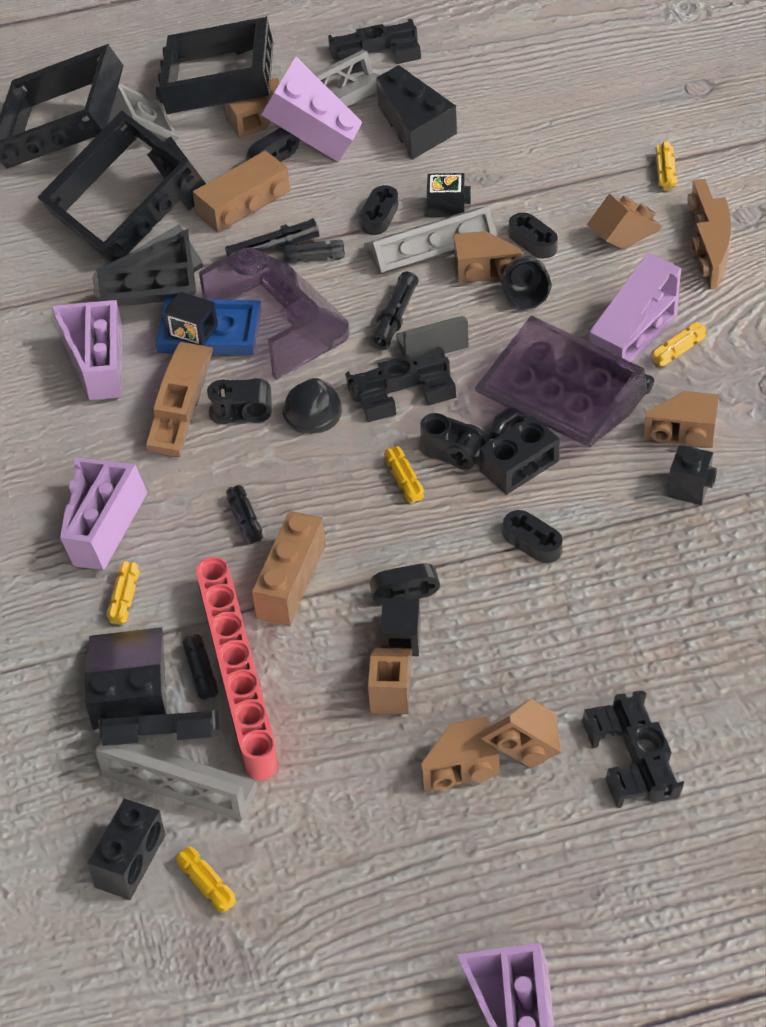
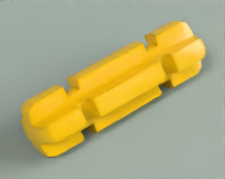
[655,141,677,191]
[651,322,707,367]
[384,446,424,504]
[106,561,140,625]
[176,846,236,913]

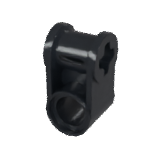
[207,378,272,424]
[420,413,488,470]

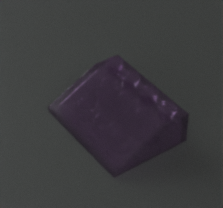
[475,315,647,448]

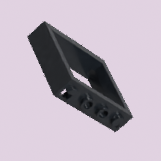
[156,16,274,115]
[0,44,124,169]
[38,110,201,262]

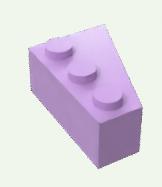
[261,56,362,162]
[588,252,681,365]
[52,300,122,400]
[60,457,147,570]
[456,942,554,1027]

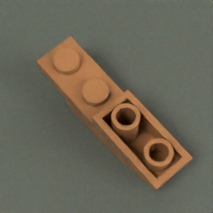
[687,179,731,289]
[146,342,213,457]

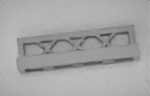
[267,50,380,129]
[364,206,497,273]
[95,741,257,821]

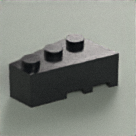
[376,65,457,160]
[92,229,197,307]

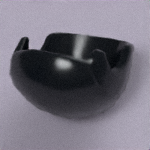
[501,256,552,309]

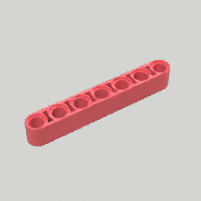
[196,557,278,780]

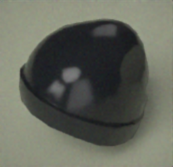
[282,378,342,434]

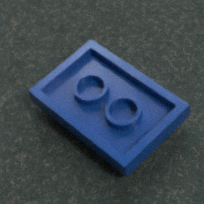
[156,298,261,355]

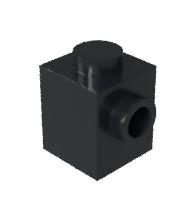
[668,445,717,505]

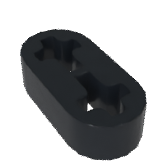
[246,128,300,162]
[360,185,399,235]
[509,212,558,259]
[503,510,563,563]
[369,563,440,604]

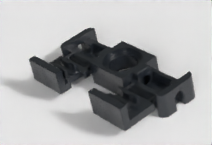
[328,19,421,74]
[345,347,457,422]
[582,690,684,808]
[98,710,219,746]

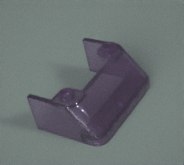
[199,248,350,380]

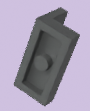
[396,316,469,359]

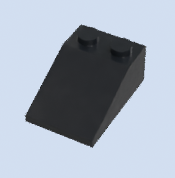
[85,627,167,730]

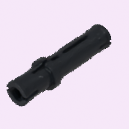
[225,218,320,265]
[370,271,419,350]

